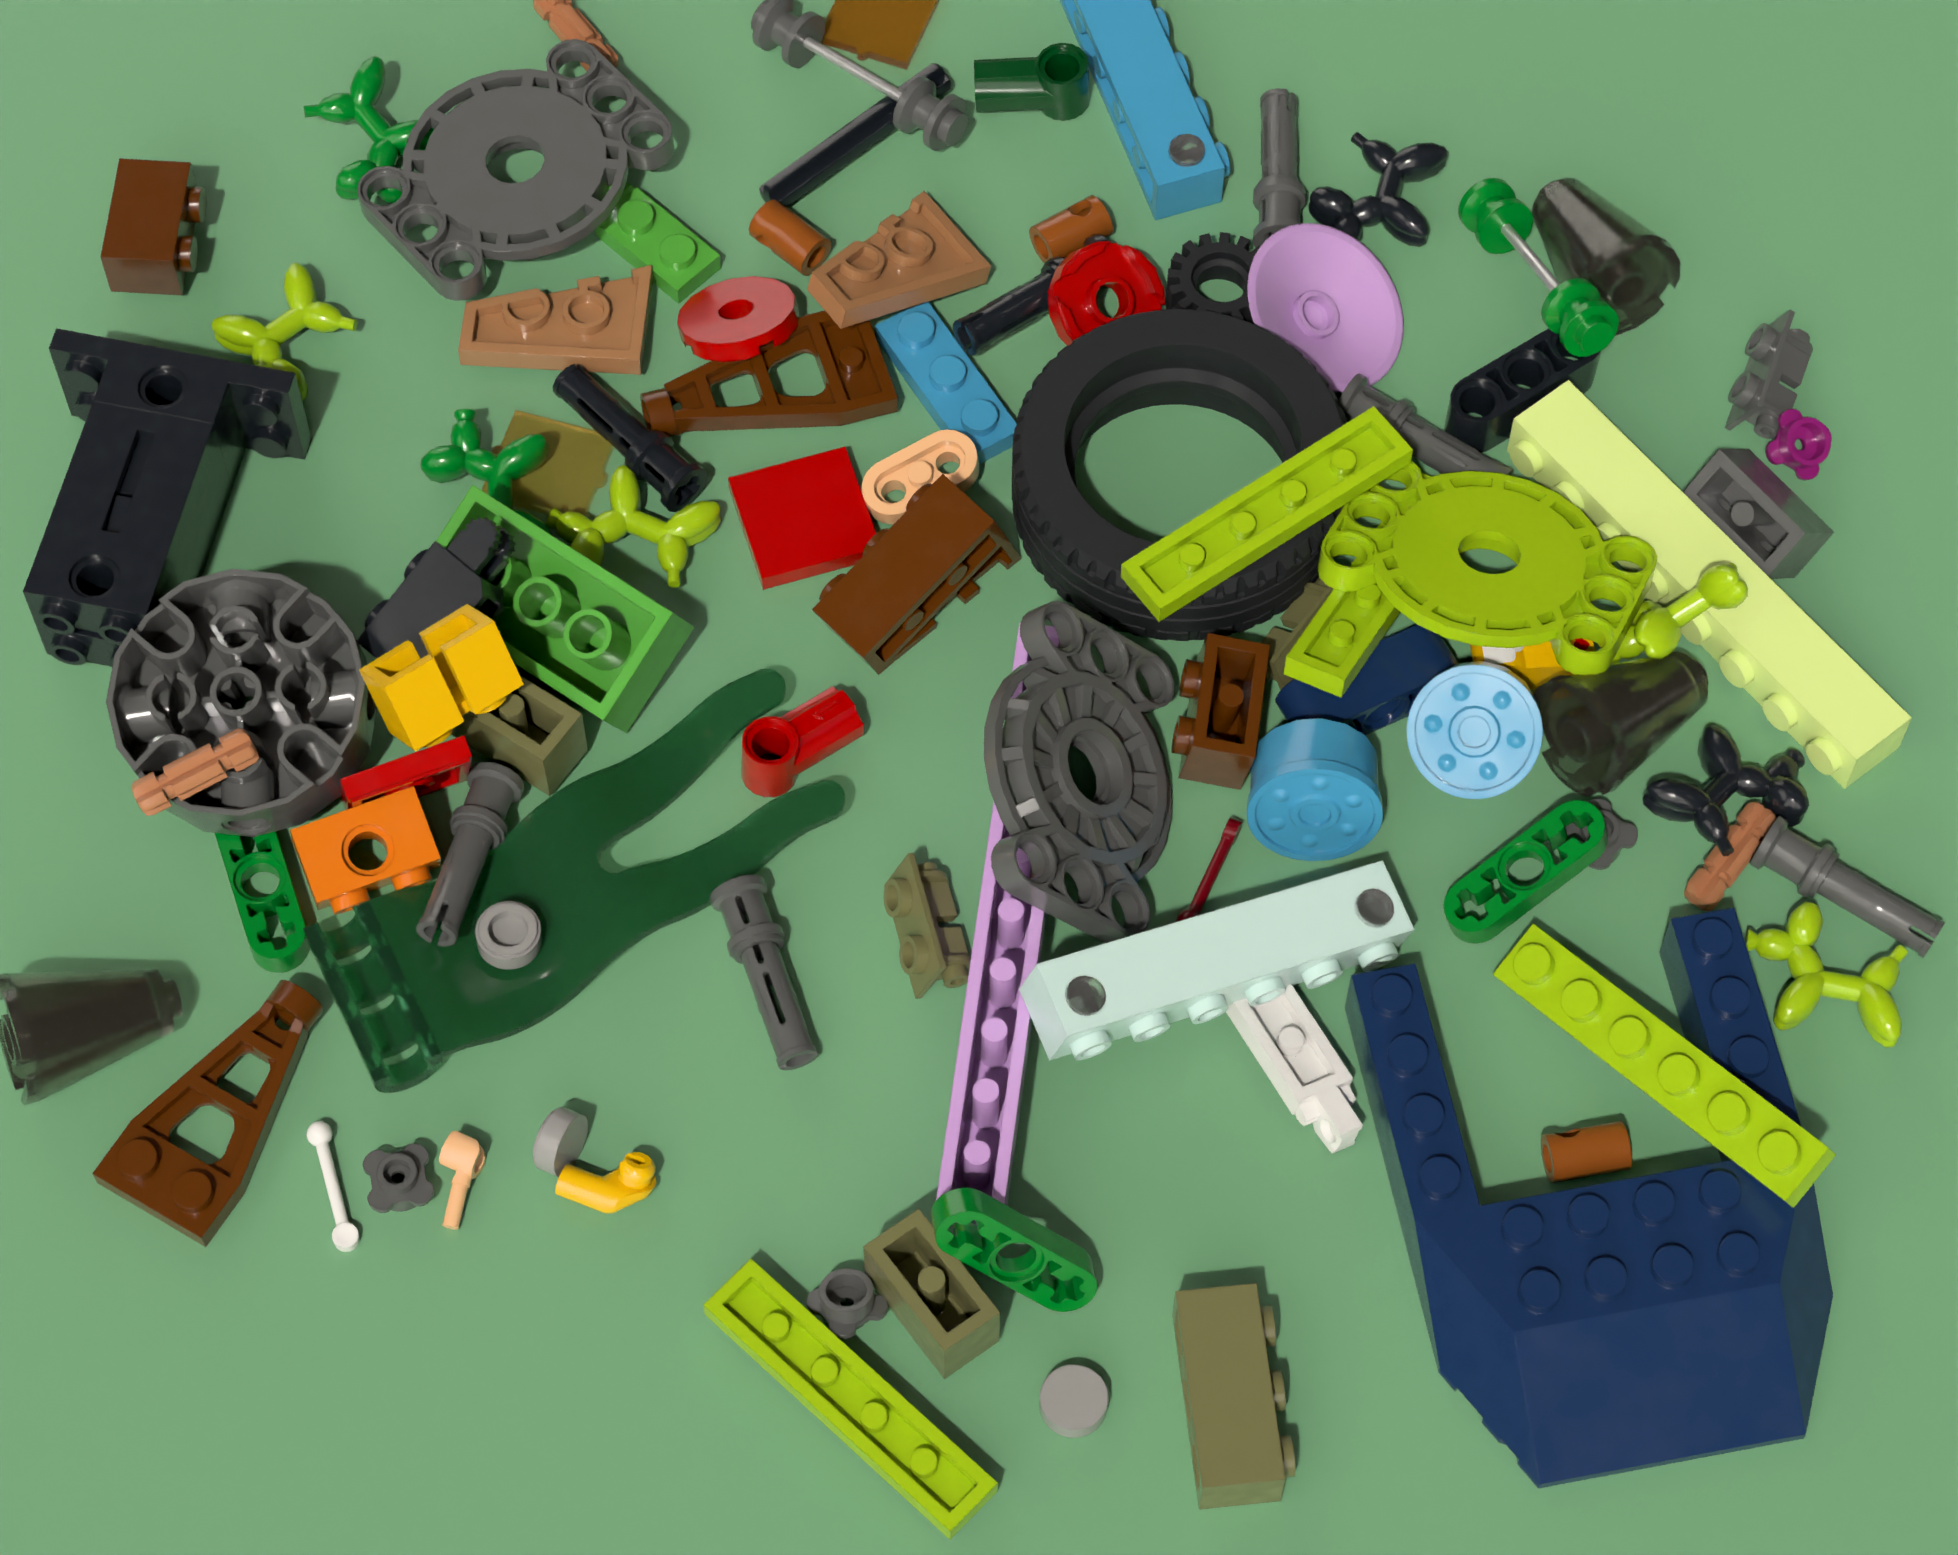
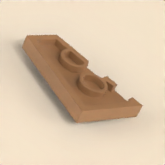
[807,191,991,329]
[458,265,653,375]

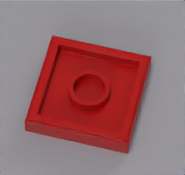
[728,447,876,590]
[340,735,472,810]

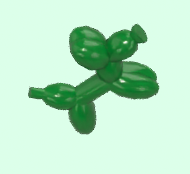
[303,56,434,203]
[420,409,553,536]

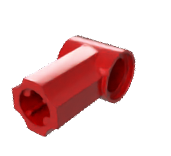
[741,686,864,797]

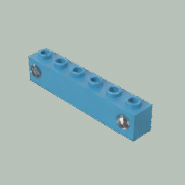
[1060,0,1230,220]

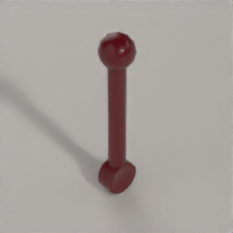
[1176,817,1243,922]

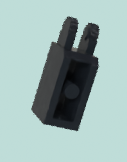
[357,517,516,659]

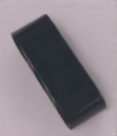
[1444,328,1601,453]

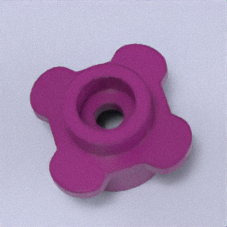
[1766,409,1832,481]

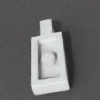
[1226,984,1363,1154]

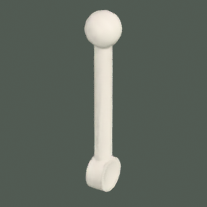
[306,1121,360,1252]

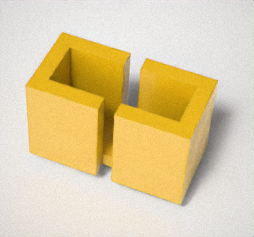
[359,604,524,752]

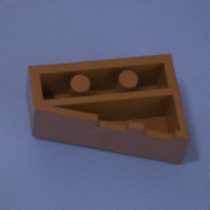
[812,474,1022,675]

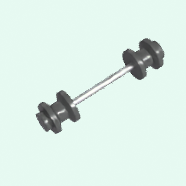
[751,0,968,151]

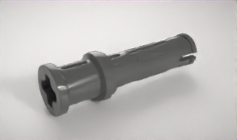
[1253,88,1306,248]
[1338,373,1513,476]
[416,762,524,946]
[1750,816,1945,958]
[710,875,818,1070]

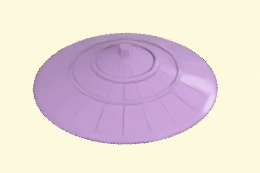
[1247,223,1404,392]

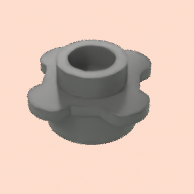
[1565,799,1638,870]
[363,1143,434,1213]
[807,1268,888,1339]

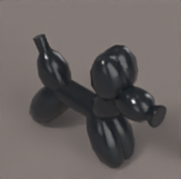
[1309,132,1448,247]
[1642,725,1809,856]

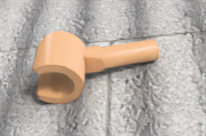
[439,1131,486,1230]

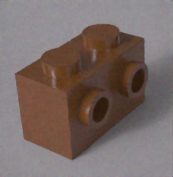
[100,158,207,296]
[1171,633,1270,790]

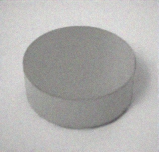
[475,901,542,970]
[533,1107,588,1177]
[1039,1365,1108,1438]

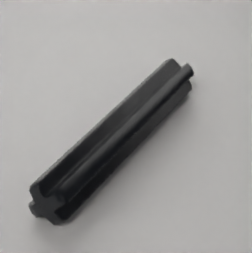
[759,63,952,207]

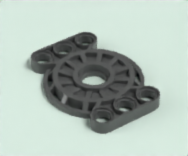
[357,39,675,301]
[984,600,1174,943]

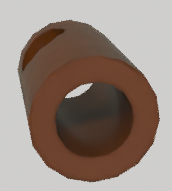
[1029,195,1113,263]
[749,199,831,276]
[1541,1121,1632,1183]

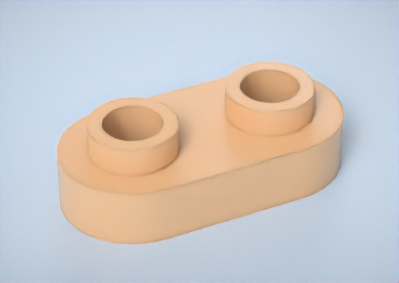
[862,430,980,525]

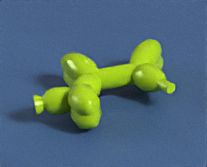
[211,263,358,401]
[546,465,721,588]
[1612,563,1748,666]
[1745,902,1908,1048]

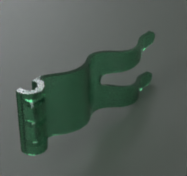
[303,669,846,1093]

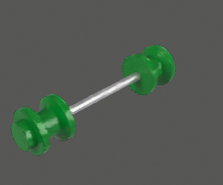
[1458,178,1619,357]

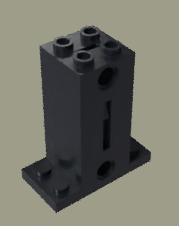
[23,328,312,667]

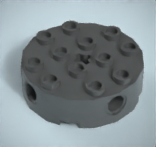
[106,569,377,837]

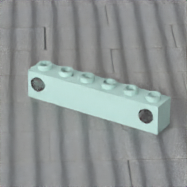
[1019,860,1415,1061]

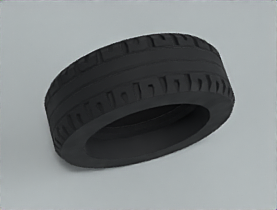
[1012,309,1346,641]

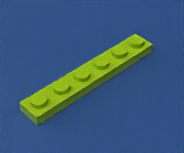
[1493,924,1836,1208]

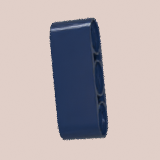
[1275,625,1458,735]

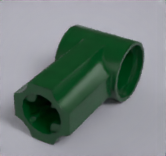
[974,43,1090,121]

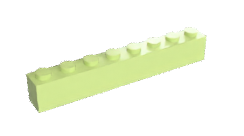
[1507,380,1912,789]

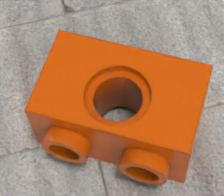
[290,786,441,915]

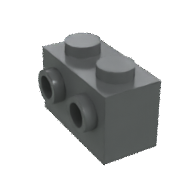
[1683,449,1834,579]

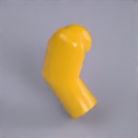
[555,1152,656,1214]

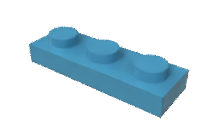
[875,302,1017,464]

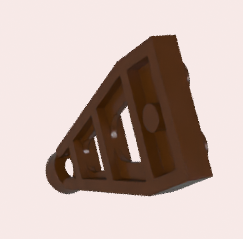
[640,310,898,437]
[92,980,323,1247]

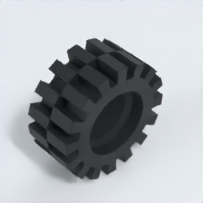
[1165,232,1260,324]

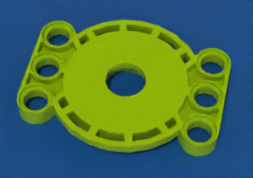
[1318,461,1657,677]

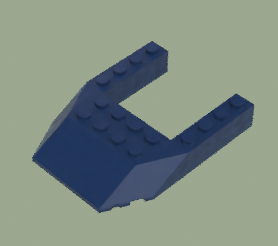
[1345,908,1833,1489]

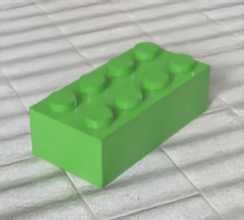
[436,485,694,733]

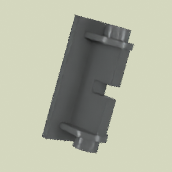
[1725,309,1813,439]

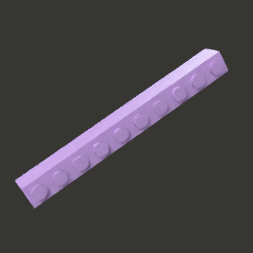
[936,622,1070,1238]

